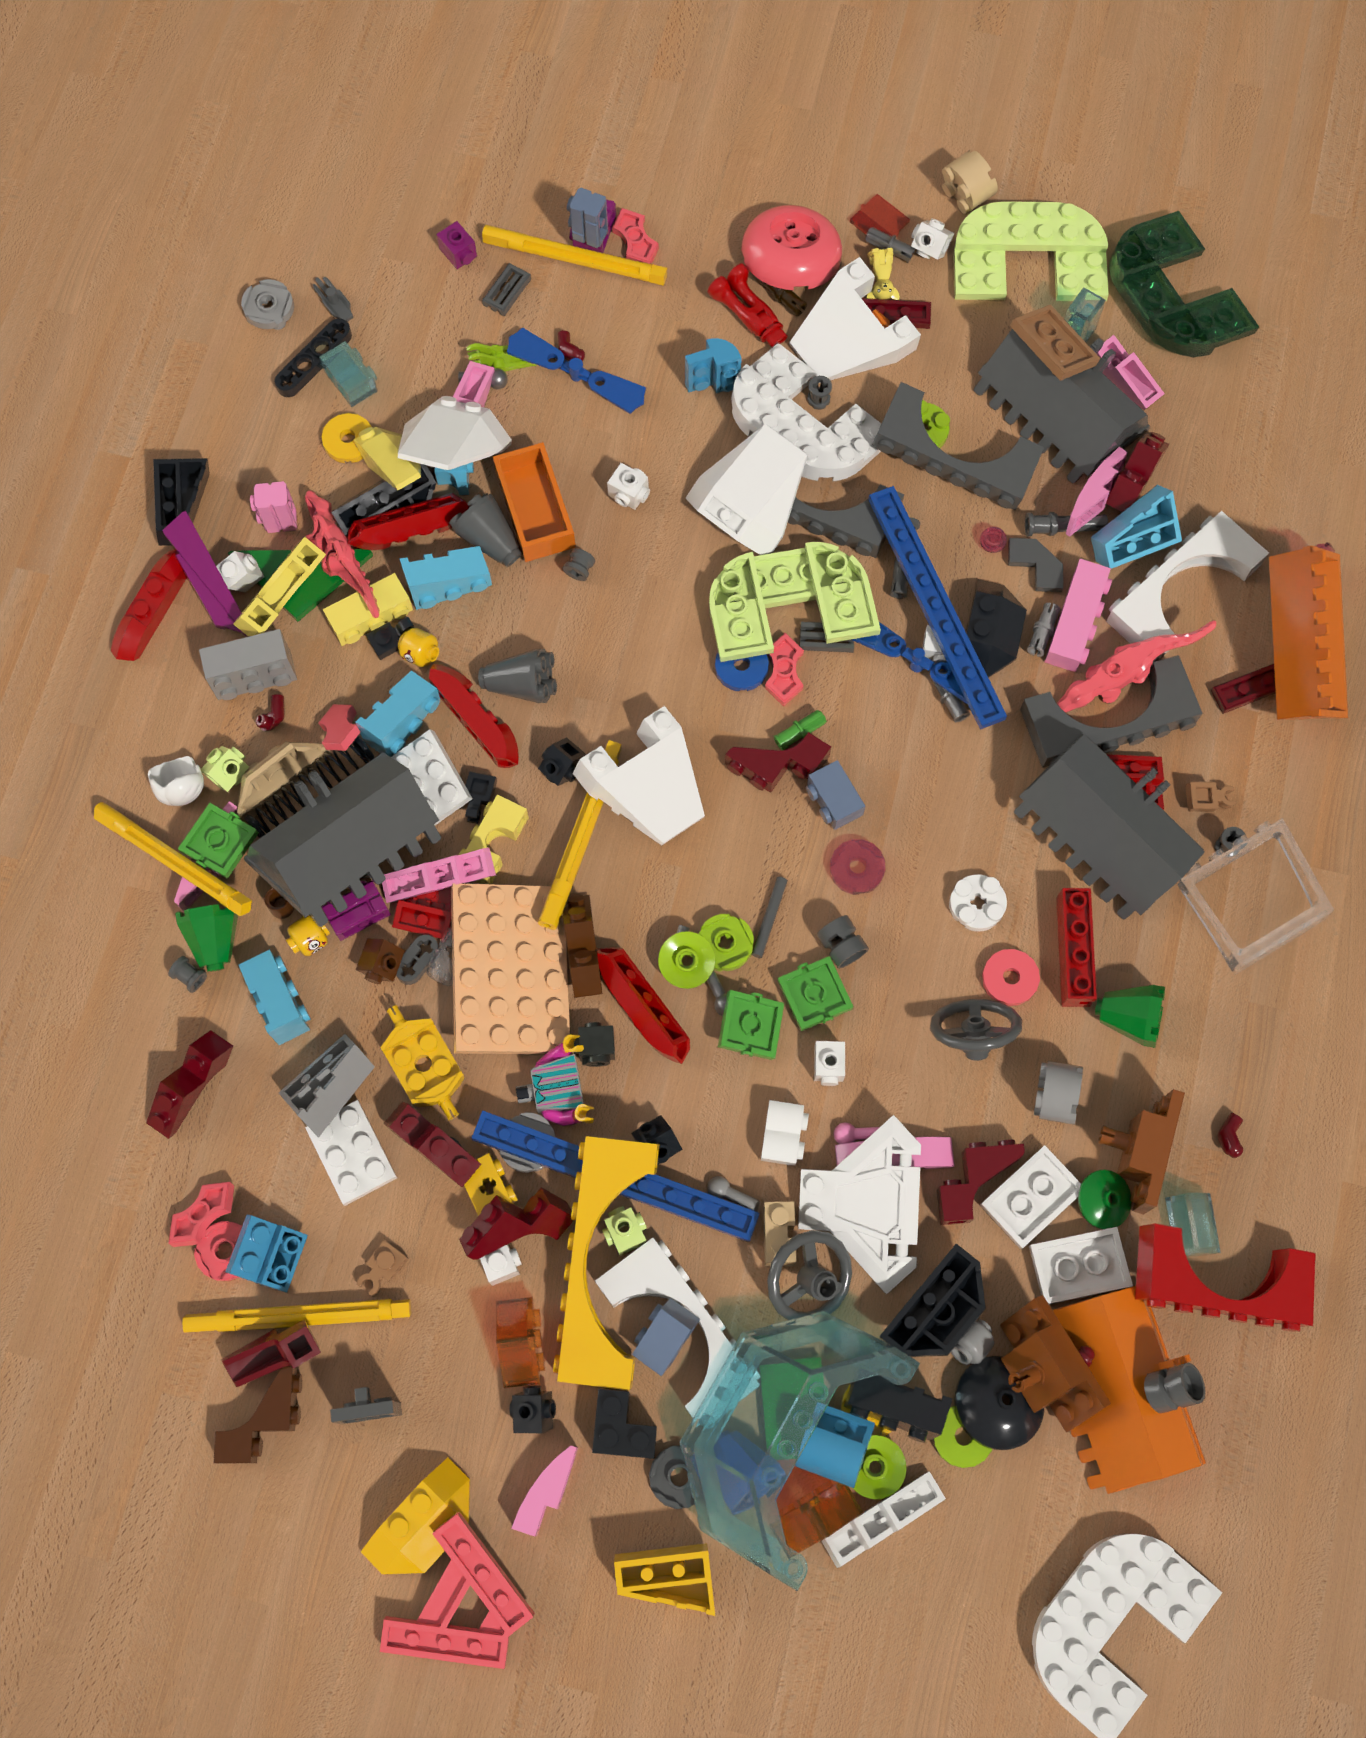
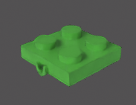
[178,803,259,879]
[777,956,854,1031]
[718,990,784,1060]

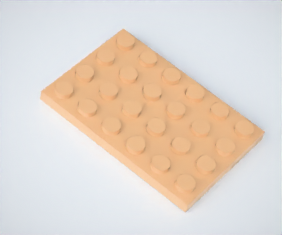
[451,883,570,1054]

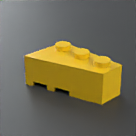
[614,1543,715,1616]

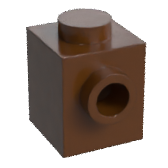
[356,938,405,984]

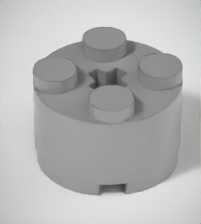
[1034,1061,1083,1125]

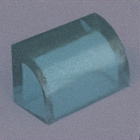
[1165,1193,1221,1257]

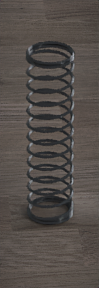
[244,736,375,838]

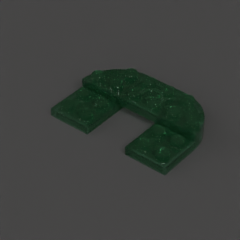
[1109,211,1259,358]

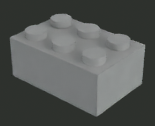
[199,629,297,700]

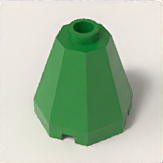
[175,904,238,972]
[1095,985,1165,1048]

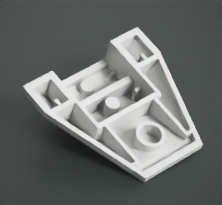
[398,396,512,470]

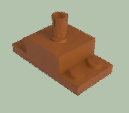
[1098,1089,1185,1215]
[1000,1295,1111,1433]

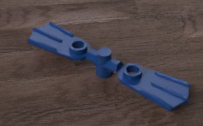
[507,328,646,414]
[852,622,991,704]

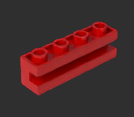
[1056,888,1097,1007]

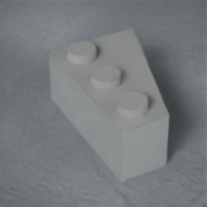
[279,1034,375,1138]

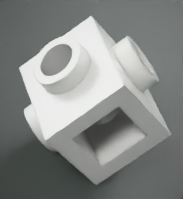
[911,218,955,260]
[607,463,650,510]

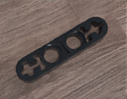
[274,318,352,397]

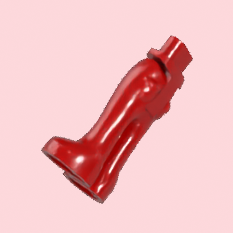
[707,263,788,348]

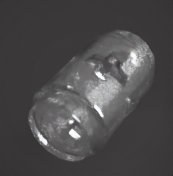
[426,926,453,986]

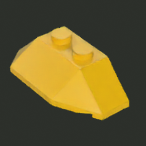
[361,1457,470,1574]

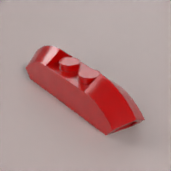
[347,493,470,550]
[111,549,187,661]
[429,664,519,768]
[597,947,690,1064]

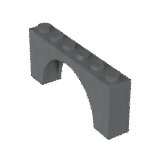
[872,382,1044,510]
[788,484,904,558]
[1020,655,1203,768]

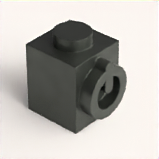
[574,1022,615,1067]

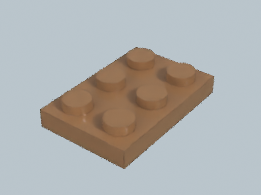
[1010,305,1101,381]

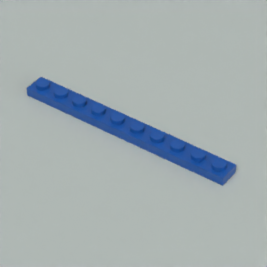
[868,486,1007,730]
[472,1110,760,1242]

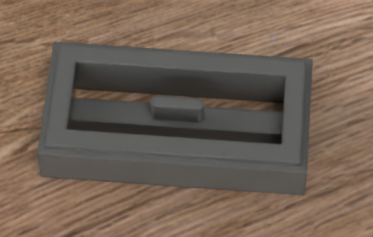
[482,263,531,316]
[800,622,854,653]

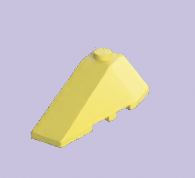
[354,427,421,490]

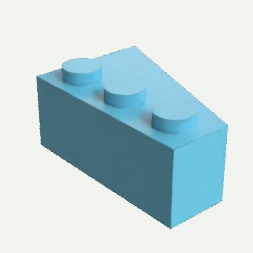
[1091,485,1182,569]
[400,546,492,610]
[355,670,440,757]
[239,949,311,1045]

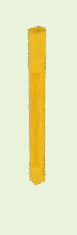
[482,225,667,286]
[538,740,622,930]
[94,802,252,916]
[182,1299,411,1333]

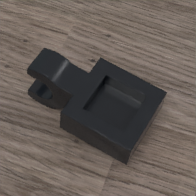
[366,617,414,660]
[465,771,497,824]

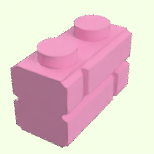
[250,481,297,533]

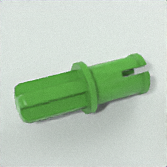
[773,710,827,750]

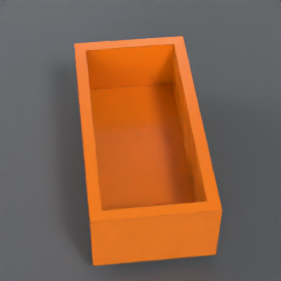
[493,442,576,562]

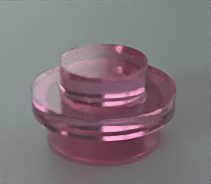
[980,527,1007,553]

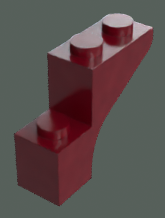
[1106,432,1169,512]
[725,732,831,793]
[146,1030,233,1139]
[383,1101,481,1187]
[936,1140,1025,1225]
[459,1187,574,1260]
[221,1319,321,1387]

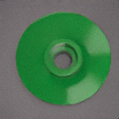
[1078,1170,1132,1229]

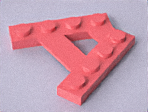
[380,1512,535,1669]

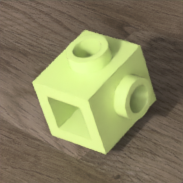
[201,746,249,792]
[602,1206,647,1256]

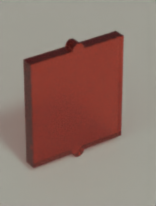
[850,194,910,237]

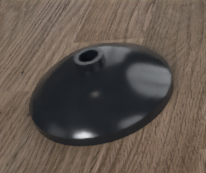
[954,1356,1044,1451]

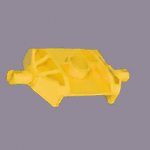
[380,1005,465,1121]

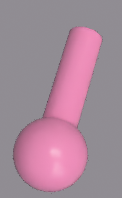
[834,1122,880,1144]

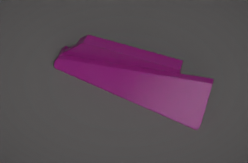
[162,511,248,637]

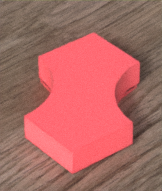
[612,208,659,264]
[765,633,804,706]
[318,704,361,751]
[168,1182,234,1247]

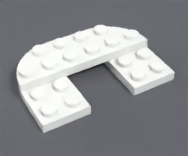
[731,343,881,481]
[1032,1534,1222,1738]

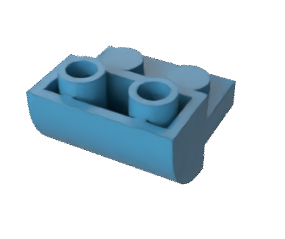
[685,338,742,394]
[225,1215,308,1293]
[795,1402,875,1488]

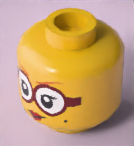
[398,628,439,667]
[286,915,330,956]

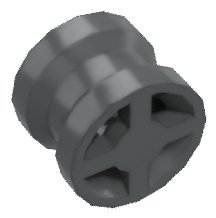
[563,548,595,581]

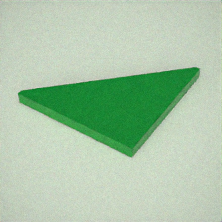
[228,549,373,622]

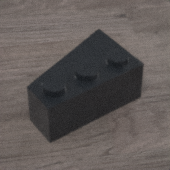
[153,458,210,546]
[844,1368,953,1443]

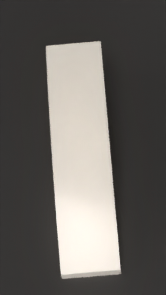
[821,1471,946,1568]

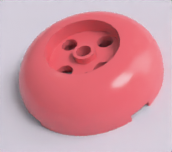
[741,205,842,290]

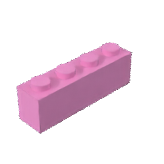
[1045,559,1112,672]

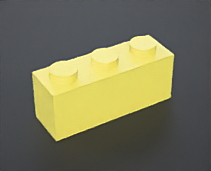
[323,573,413,646]

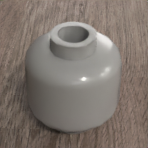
[951,1319,994,1365]

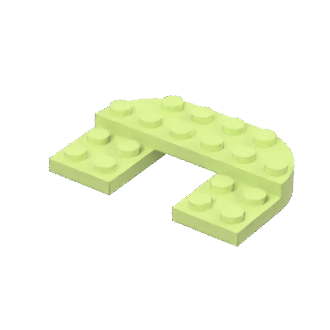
[953,202,1109,301]
[709,542,881,662]

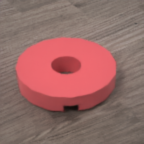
[982,949,1040,1006]
[194,1221,242,1281]

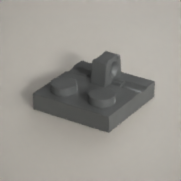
[330,1387,402,1424]

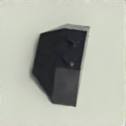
[331,464,436,537]
[966,579,1027,678]
[880,1244,986,1357]

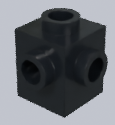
[538,738,587,786]
[631,1115,683,1165]
[509,1386,556,1434]

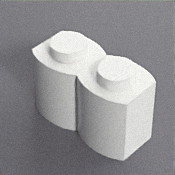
[761,1100,809,1166]

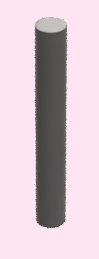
[751,877,788,958]

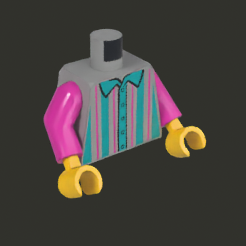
[516,1034,594,1126]

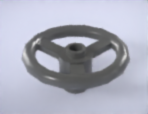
[930,999,1022,1061]
[767,1230,852,1324]

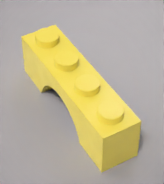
[233,537,326,637]

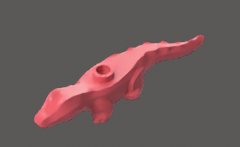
[305,490,380,618]
[1057,620,1216,713]

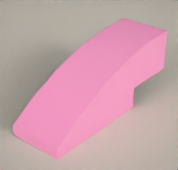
[1097,335,1165,410]
[453,361,495,407]
[511,1446,578,1537]

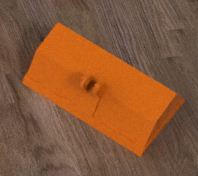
[1269,546,1348,720]
[1053,1286,1206,1494]

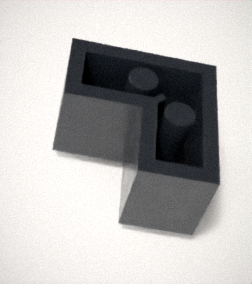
[592,1389,657,1459]

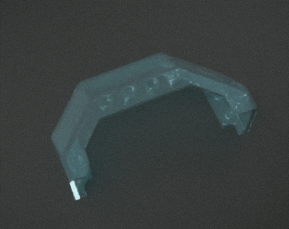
[680,1311,920,1591]

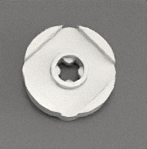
[949,875,1007,931]

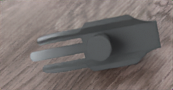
[313,277,354,322]

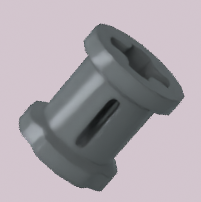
[807,375,832,410]
[1214,827,1247,859]
[168,956,207,993]

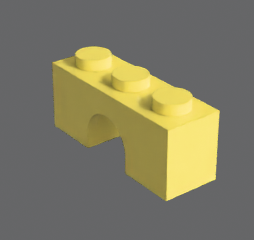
[459,795,529,884]

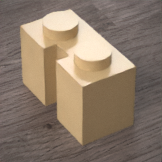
[763,1202,796,1266]

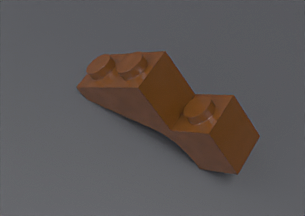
[563,894,603,998]
[213,1367,302,1464]

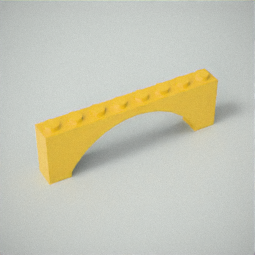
[553,1136,660,1390]

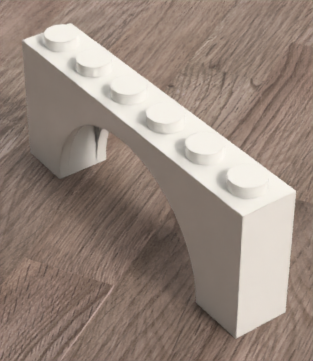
[1106,511,1269,664]
[595,1238,762,1432]

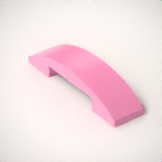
[835,1137,954,1169]

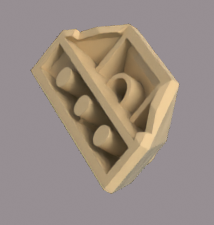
[237,741,333,824]

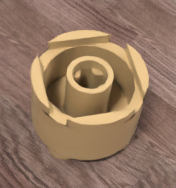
[942,150,998,214]

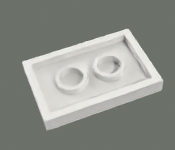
[391,729,473,825]
[305,1100,397,1206]
[980,1145,1081,1250]
[1029,1227,1133,1304]

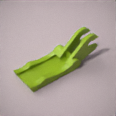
[466,343,536,371]

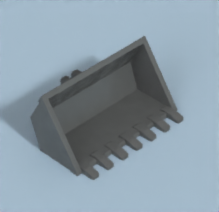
[974,329,1150,483]
[1014,732,1205,919]
[244,753,441,927]

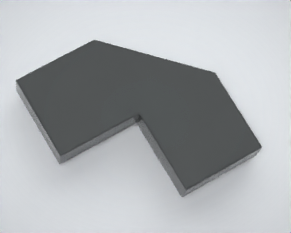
[1008,538,1063,592]

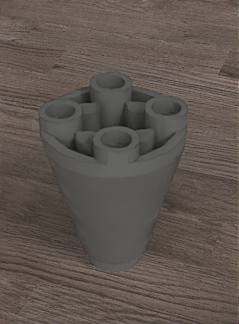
[449,493,522,567]
[478,649,557,703]

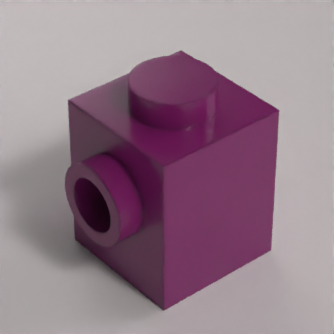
[436,221,477,269]

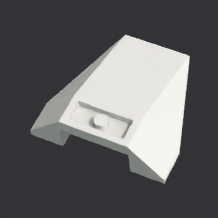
[686,424,808,555]

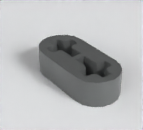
[396,935,439,985]

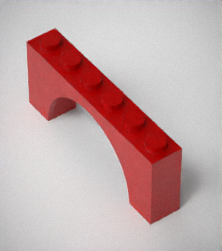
[1135,1223,1316,1332]

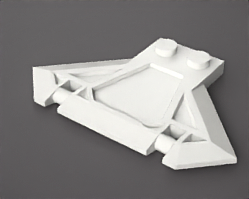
[798,1115,921,1294]

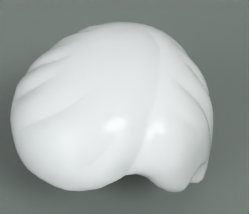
[148,756,204,806]

